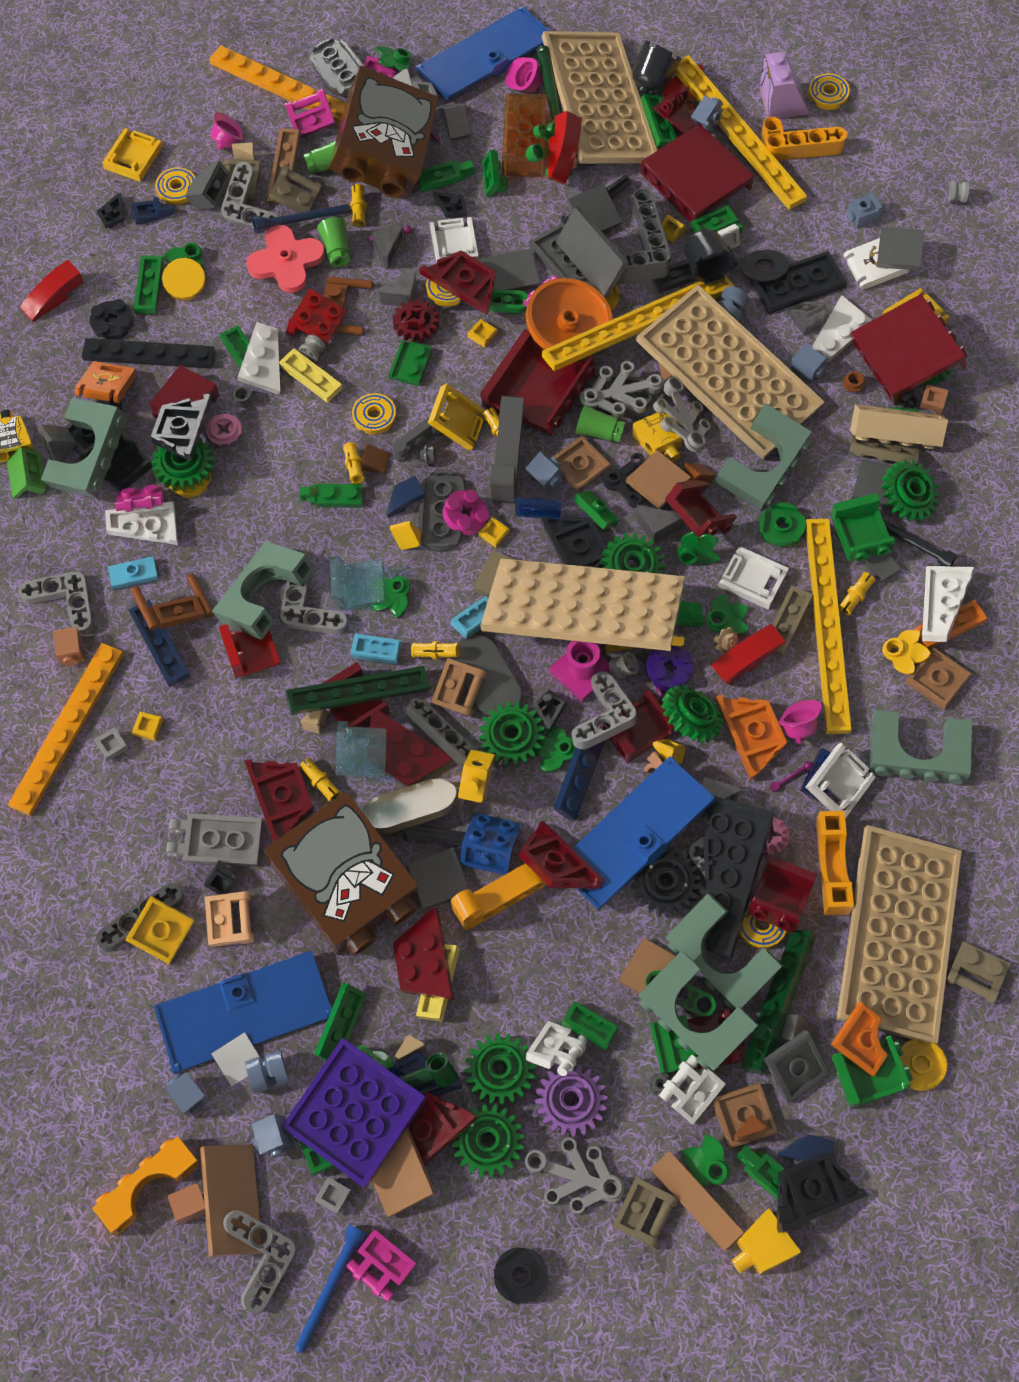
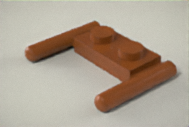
[324,276,374,335]
[131,573,214,631]

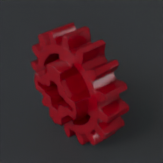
[392,298,440,343]

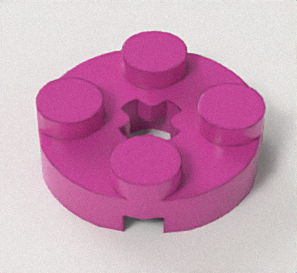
[443,489,489,535]

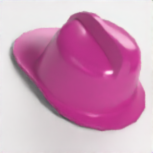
[505,57,544,92]
[210,112,243,150]
[778,700,822,744]

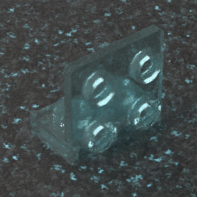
[330,556,385,610]
[336,721,386,777]

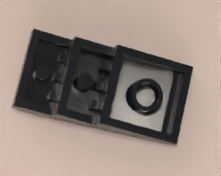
[66,423,153,492]

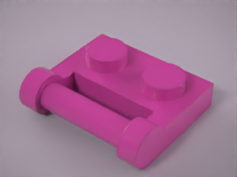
[285,89,336,138]

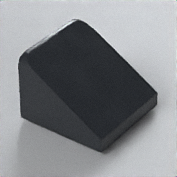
[203,860,237,895]

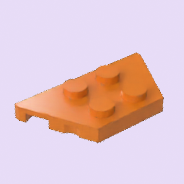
[715,695,787,780]

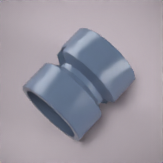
[718,286,749,322]
[245,1050,290,1094]

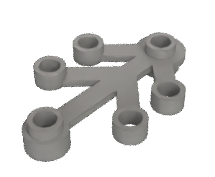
[580,361,664,418]
[653,376,711,453]
[525,1137,624,1215]

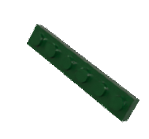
[285,666,430,715]
[740,930,817,1074]

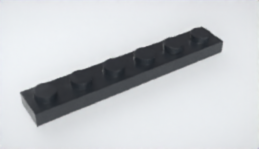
[82,338,215,369]

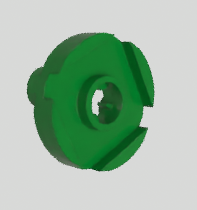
[759,502,806,547]

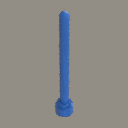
[295,1225,368,1353]

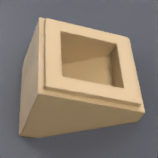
[232,142,256,160]
[301,709,328,734]
[395,1035,426,1064]

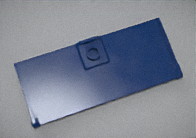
[415,6,550,100]
[572,756,716,911]
[154,950,332,1074]

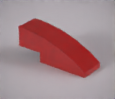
[548,111,582,185]
[20,259,84,322]
[711,623,787,685]

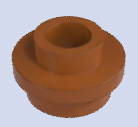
[843,371,865,393]

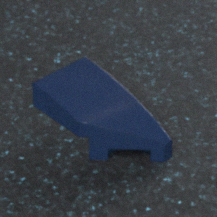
[131,196,175,225]
[386,475,425,518]
[777,1134,834,1162]

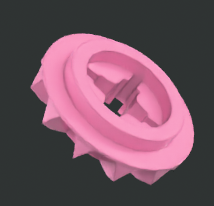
[206,414,242,447]
[764,817,790,855]

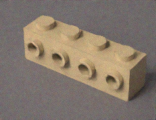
[850,404,948,449]

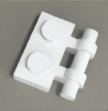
[526,1021,587,1076]
[658,1055,725,1125]

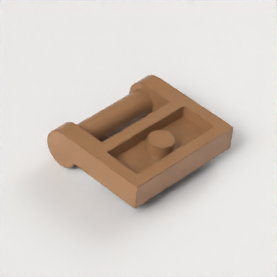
[431,658,488,717]

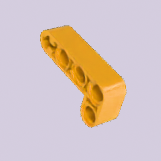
[761,117,847,161]
[451,863,546,930]

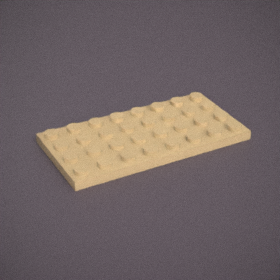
[542,31,657,163]
[636,285,824,460]
[481,558,685,651]
[836,825,961,1044]

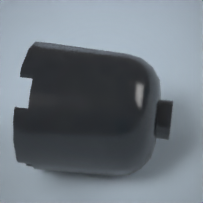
[632,40,682,94]
[684,229,735,286]

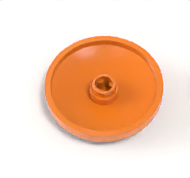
[526,278,613,357]

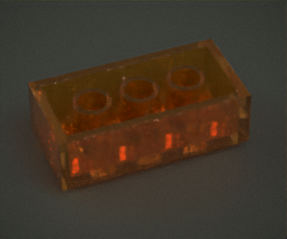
[502,93,547,177]

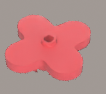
[246,225,325,293]

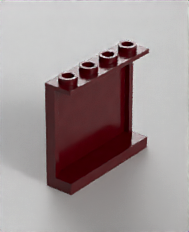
[641,124,754,223]
[850,294,968,406]
[480,329,596,435]

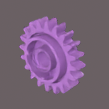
[535,1064,608,1138]

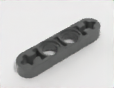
[406,698,478,768]
[96,883,184,952]

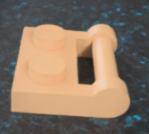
[205,892,255,947]

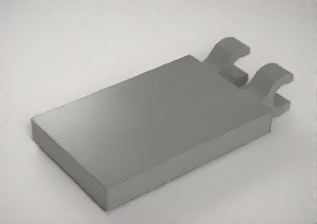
[166,813,262,867]

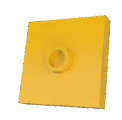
[125,896,195,965]

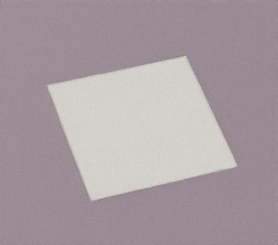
[211,1032,260,1087]

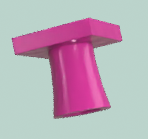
[549,641,612,702]

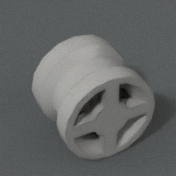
[948,180,969,203]
[298,335,326,363]
[609,652,639,680]

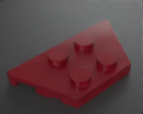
[419,250,496,315]
[366,708,452,787]
[244,759,314,842]
[519,821,604,889]
[393,908,455,1001]
[408,1092,478,1166]

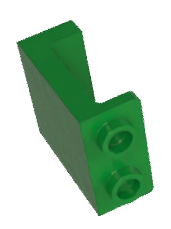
[830,493,895,562]
[831,1035,913,1109]

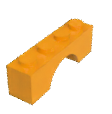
[815,811,854,916]
[92,1136,201,1236]

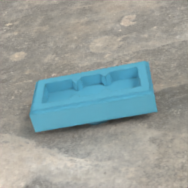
[108,556,159,590]
[450,596,489,639]
[350,634,402,665]

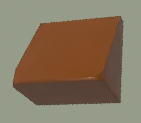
[362,444,389,474]
[684,463,716,483]
[733,1115,767,1142]

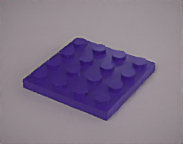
[281,1038,427,1188]

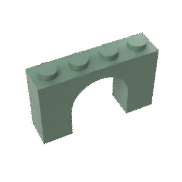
[41,398,128,498]
[715,403,812,510]
[212,541,315,640]
[868,710,972,784]
[665,894,784,1010]
[638,950,758,1071]

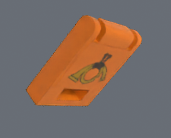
[75,361,136,403]

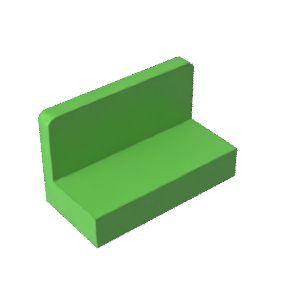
[7,447,46,498]

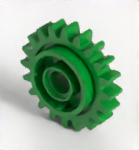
[151,437,215,492]
[881,459,941,522]
[600,532,665,574]
[661,684,724,744]
[479,701,545,767]
[464,1033,536,1107]
[452,1104,524,1179]

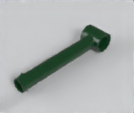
[536,46,563,127]
[399,1052,457,1088]

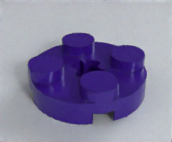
[645,645,693,691]

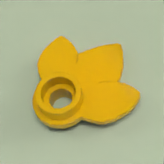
[882,630,931,675]

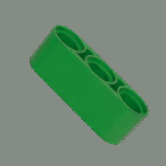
[645,970,716,1017]

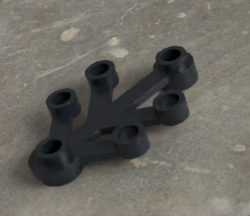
[602,453,658,509]

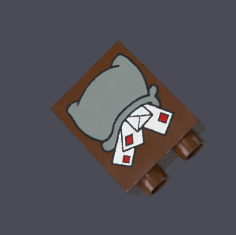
[328,66,439,199]
[264,791,418,956]

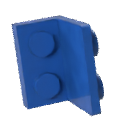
[460,813,521,875]

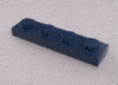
[128,600,190,687]
[553,729,605,820]

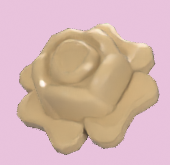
[714,627,738,655]

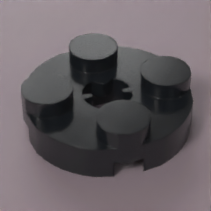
[90,299,134,340]
[494,1247,547,1305]

